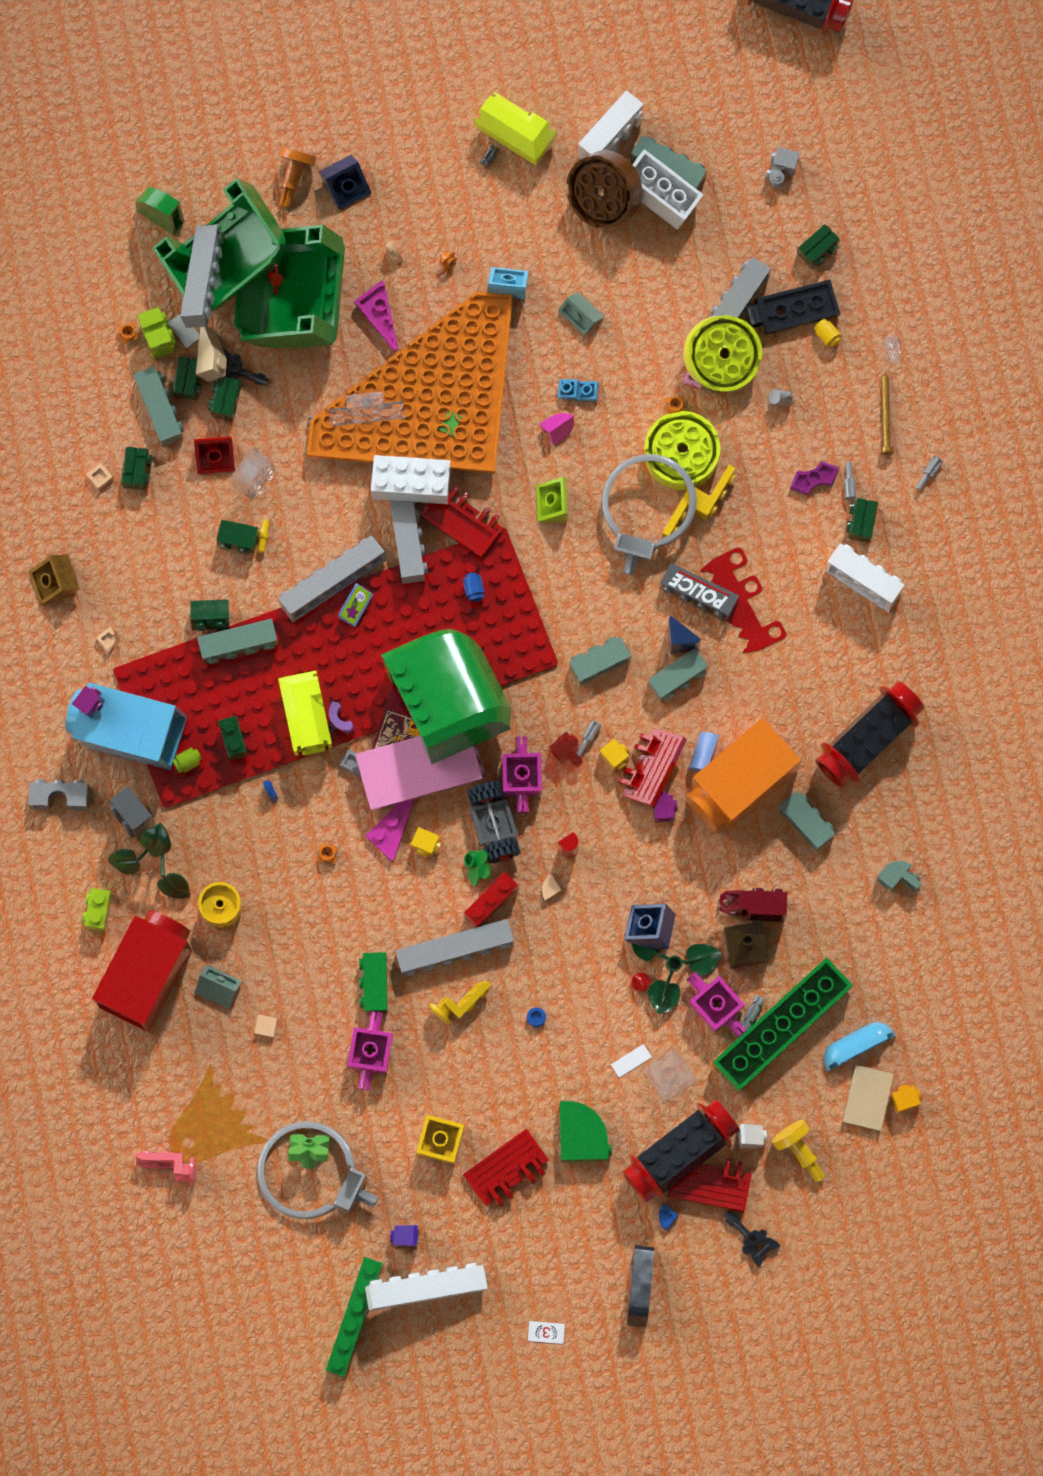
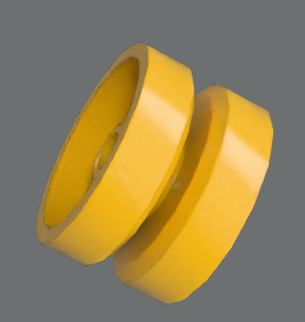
[198,882,243,928]

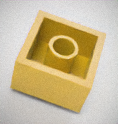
[416,1115,465,1165]

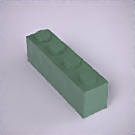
[631,135,707,190]
[134,366,185,447]
[197,619,278,664]

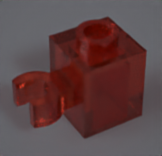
[549,732,583,768]

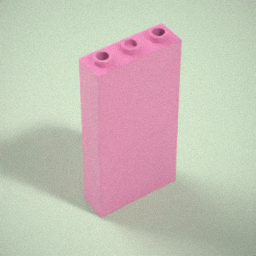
[355,736,485,811]

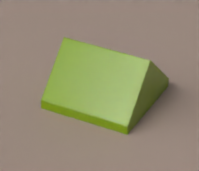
[536,477,567,522]

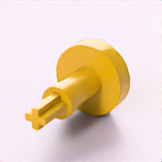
[772,1120,825,1182]

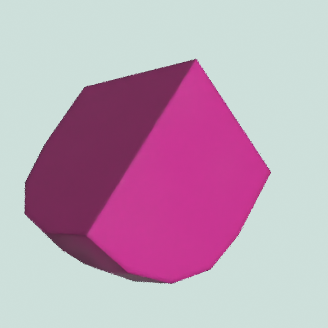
[540,413,574,446]

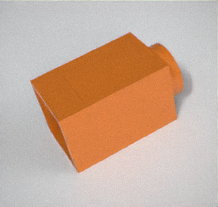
[685,717,801,831]

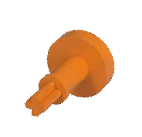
[279,147,317,208]

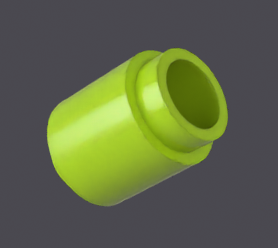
[172,747,202,773]

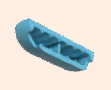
[823,1022,896,1072]

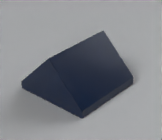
[667,616,701,654]

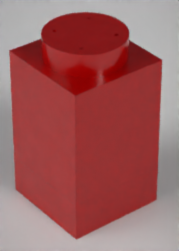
[92,910,192,1033]

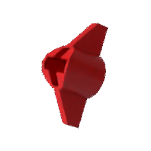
[267,264,283,294]

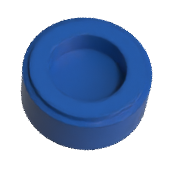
[527,1007,546,1028]

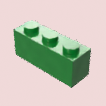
[359,952,388,1014]

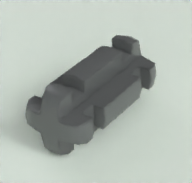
[480,145,499,168]

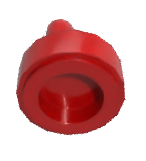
[631,972,651,992]

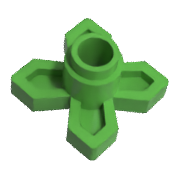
[288,1134,330,1169]

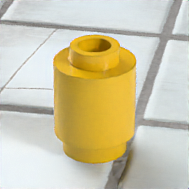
[814,319,841,347]

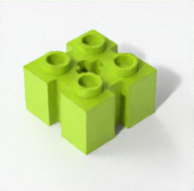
[137,307,176,360]

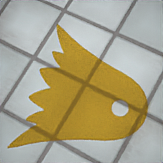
[169,1064,268,1162]

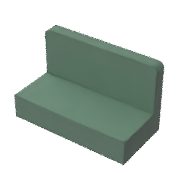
[558,292,604,336]
[195,965,242,1008]

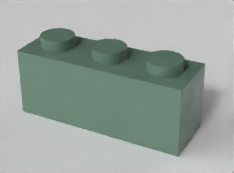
[569,636,631,685]
[647,648,708,702]
[778,791,835,852]

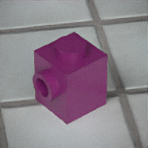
[72,685,104,718]
[654,792,678,822]

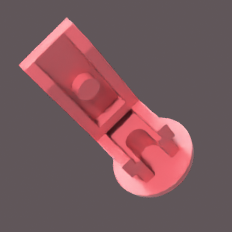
[135,1151,197,1186]

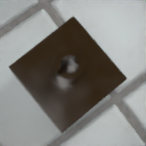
[723,921,770,969]

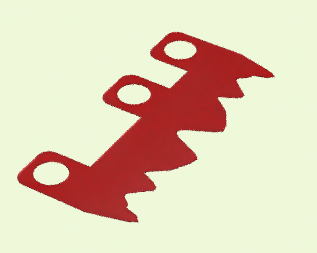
[700,547,786,653]

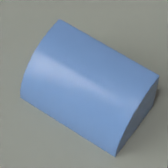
[688,732,719,773]

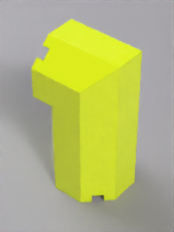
[474,92,557,166]
[278,671,332,755]

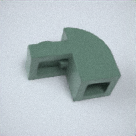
[876,861,922,893]

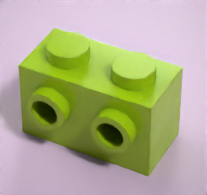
[82,888,113,932]

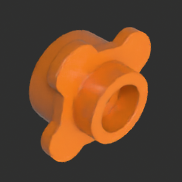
[439,251,457,271]
[118,323,139,344]
[665,395,685,414]
[317,844,338,864]

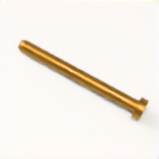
[881,374,894,455]

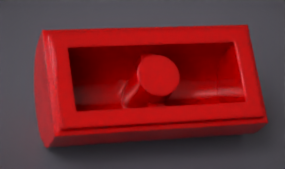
[558,832,579,858]

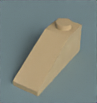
[196,326,227,382]

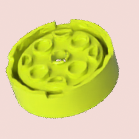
[684,315,762,391]
[644,411,720,490]

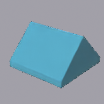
[488,267,529,299]

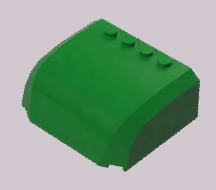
[153,178,286,312]
[234,225,345,349]
[381,629,512,765]

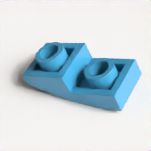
[558,379,599,402]

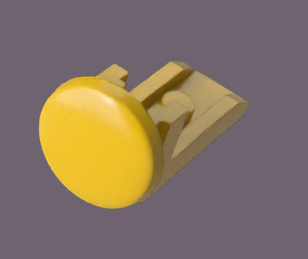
[429,981,491,1025]

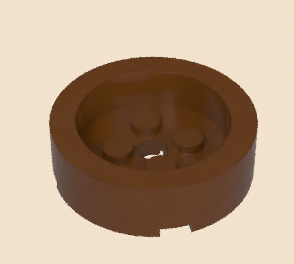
[566,150,642,229]

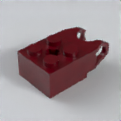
[718,888,788,922]

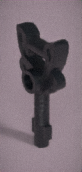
[222,348,270,386]
[723,1210,780,1267]

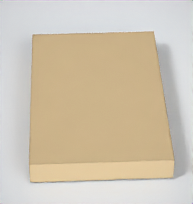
[842,1065,894,1132]

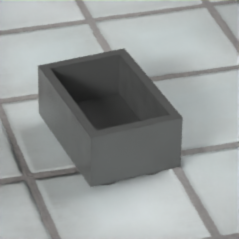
[109,786,156,841]

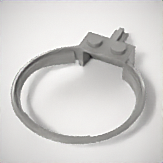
[602,454,697,575]
[257,1122,379,1219]

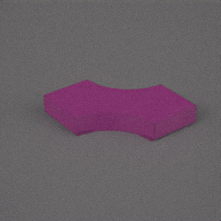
[790,461,839,496]

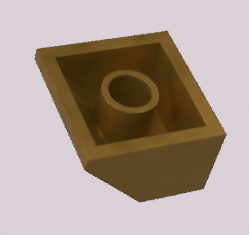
[28,554,80,606]

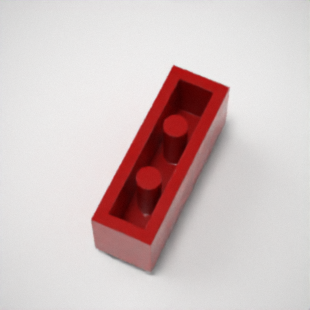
[464,872,519,928]

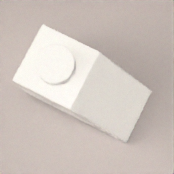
[738,1124,767,1148]

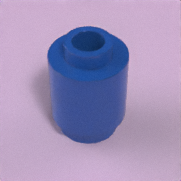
[463,573,485,602]

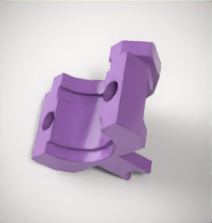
[328,702,354,734]

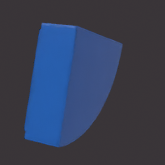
[263,780,278,803]
[659,1203,679,1231]

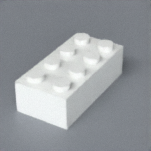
[578,90,644,159]
[633,149,704,229]
[371,455,451,504]
[825,543,904,613]

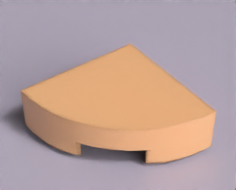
[385,241,403,264]
[96,626,115,654]
[542,874,561,901]

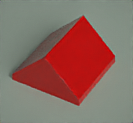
[194,436,235,474]

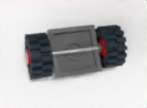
[467,781,521,863]

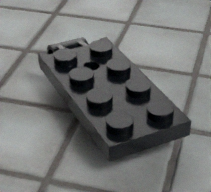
[745,279,841,335]

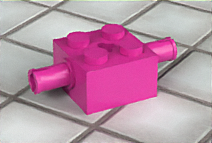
[502,736,542,814]
[686,972,747,1038]
[347,1012,393,1091]

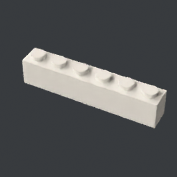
[365,1263,488,1311]

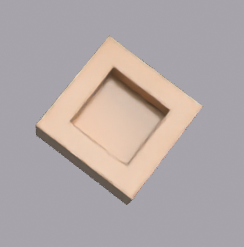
[86,463,113,490]
[254,1014,278,1038]

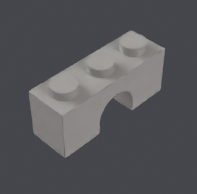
[28,780,89,810]

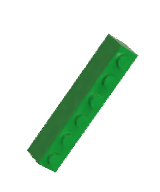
[325,1257,384,1378]

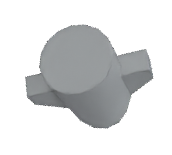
[769,389,793,407]

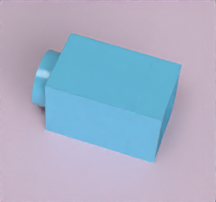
[65,682,188,771]

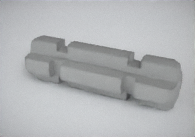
[741,995,765,1030]

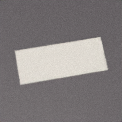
[611,1044,652,1077]

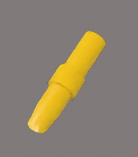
[257,519,270,553]

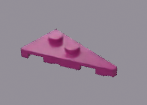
[354,280,398,352]
[366,799,415,862]

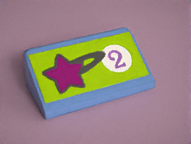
[338,583,373,627]

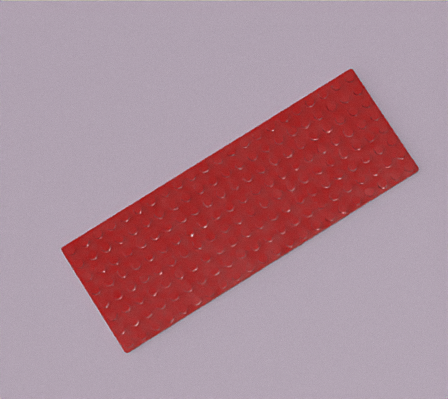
[113,527,558,808]

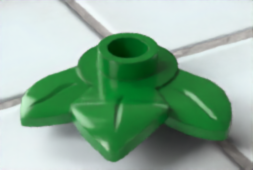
[464,850,491,887]

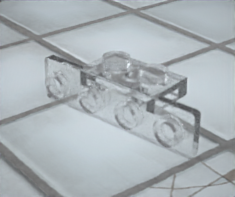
[328,391,405,426]

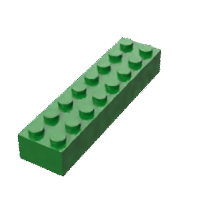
[712,957,854,1093]

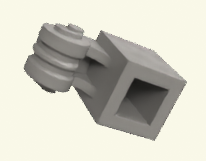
[765,147,800,188]

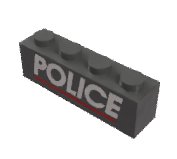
[660,563,739,620]

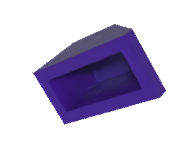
[390,1225,419,1249]

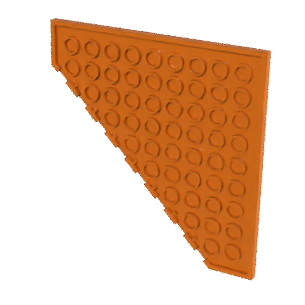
[307,291,513,474]

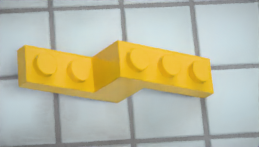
[662,465,737,538]

